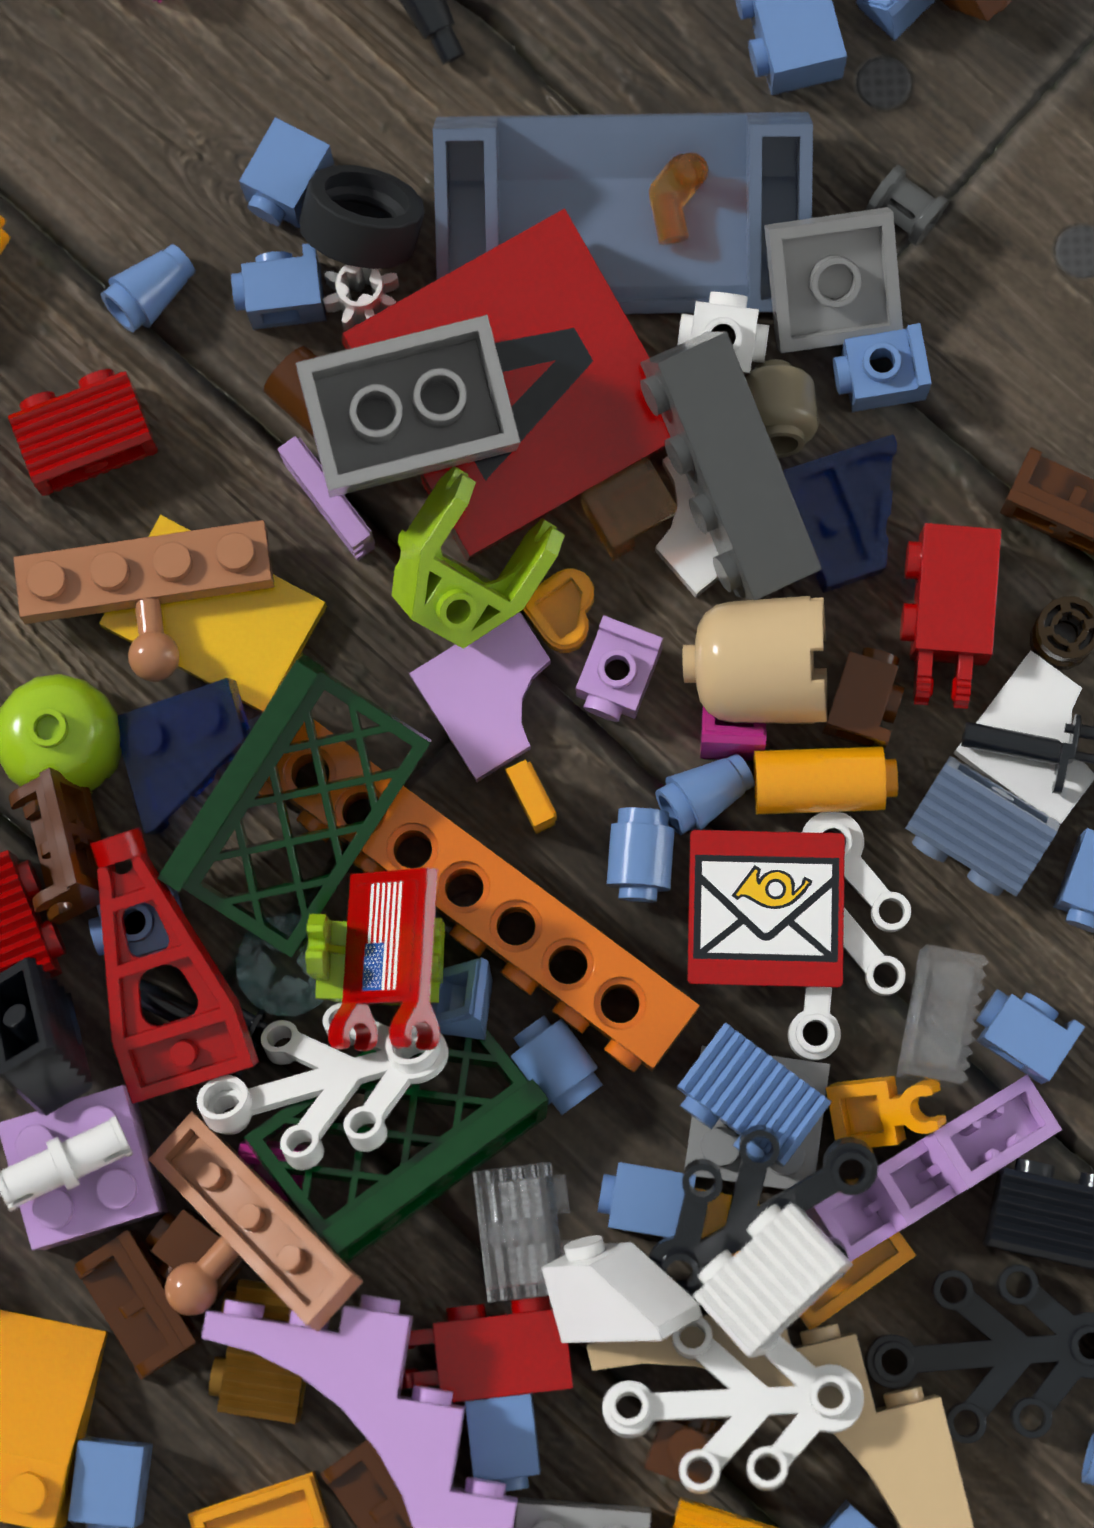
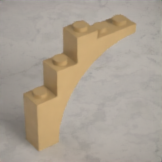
[586,1313,974,1528]

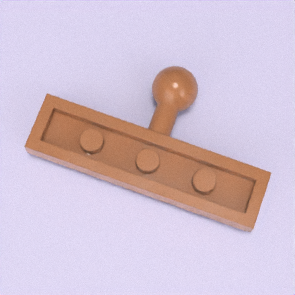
[13,520,275,682]
[148,1111,363,1332]

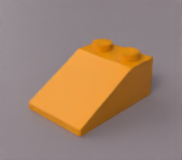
[0,1309,108,1528]

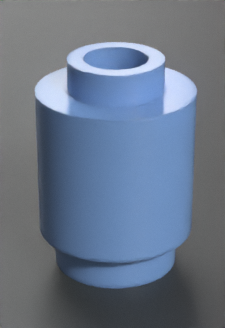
[606,807,675,903]
[510,1016,603,1115]

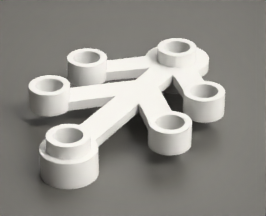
[788,812,911,1061]
[197,1002,448,1170]
[602,1317,864,1494]

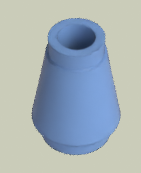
[101,244,195,332]
[655,753,755,835]

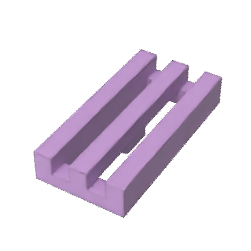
[278,436,375,561]

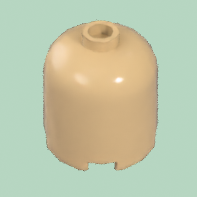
[682,596,827,724]

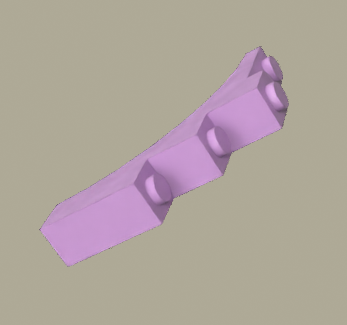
[202,1294,518,1528]

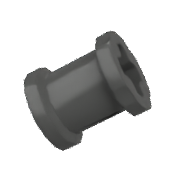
[866,164,949,246]

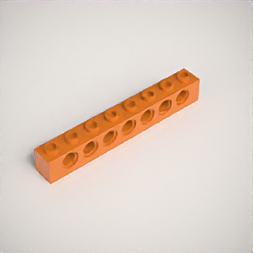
[259,719,700,1073]

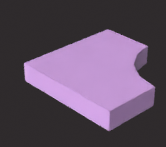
[409,612,551,782]

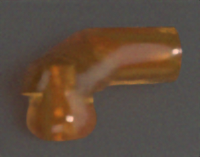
[649,152,709,245]

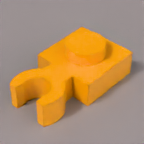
[826,1075,947,1148]

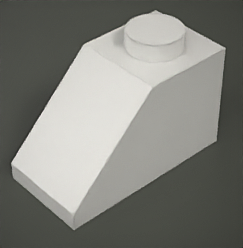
[541,1235,702,1343]

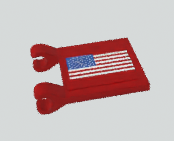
[328,867,440,1051]

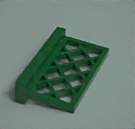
[157,653,432,958]
[244,1003,549,1264]

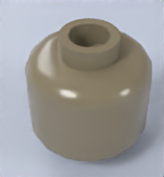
[744,359,819,458]

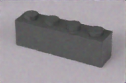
[640,332,822,600]

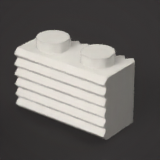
[693,1203,853,1357]

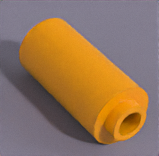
[753,746,898,815]

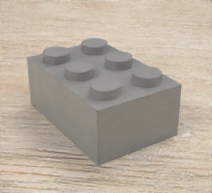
[296,315,520,498]

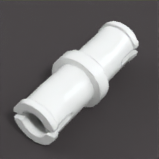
[0,1116,133,1212]

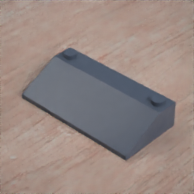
[433,112,813,314]

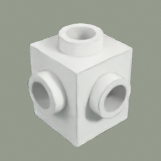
[677,291,769,374]

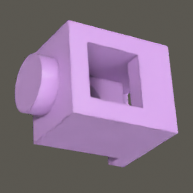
[576,615,663,722]

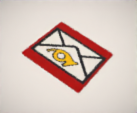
[687,830,845,987]

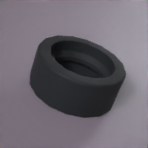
[300,165,425,269]

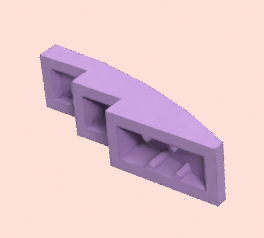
[805,1074,1062,1262]

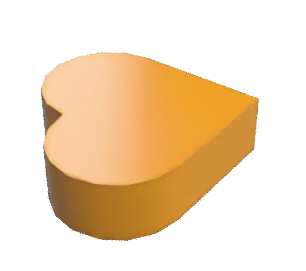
[522,568,594,653]

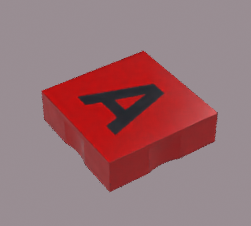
[342,208,670,561]

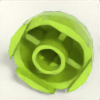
[0,674,124,794]

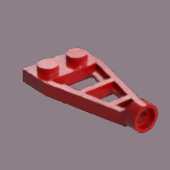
[90,827,259,1104]

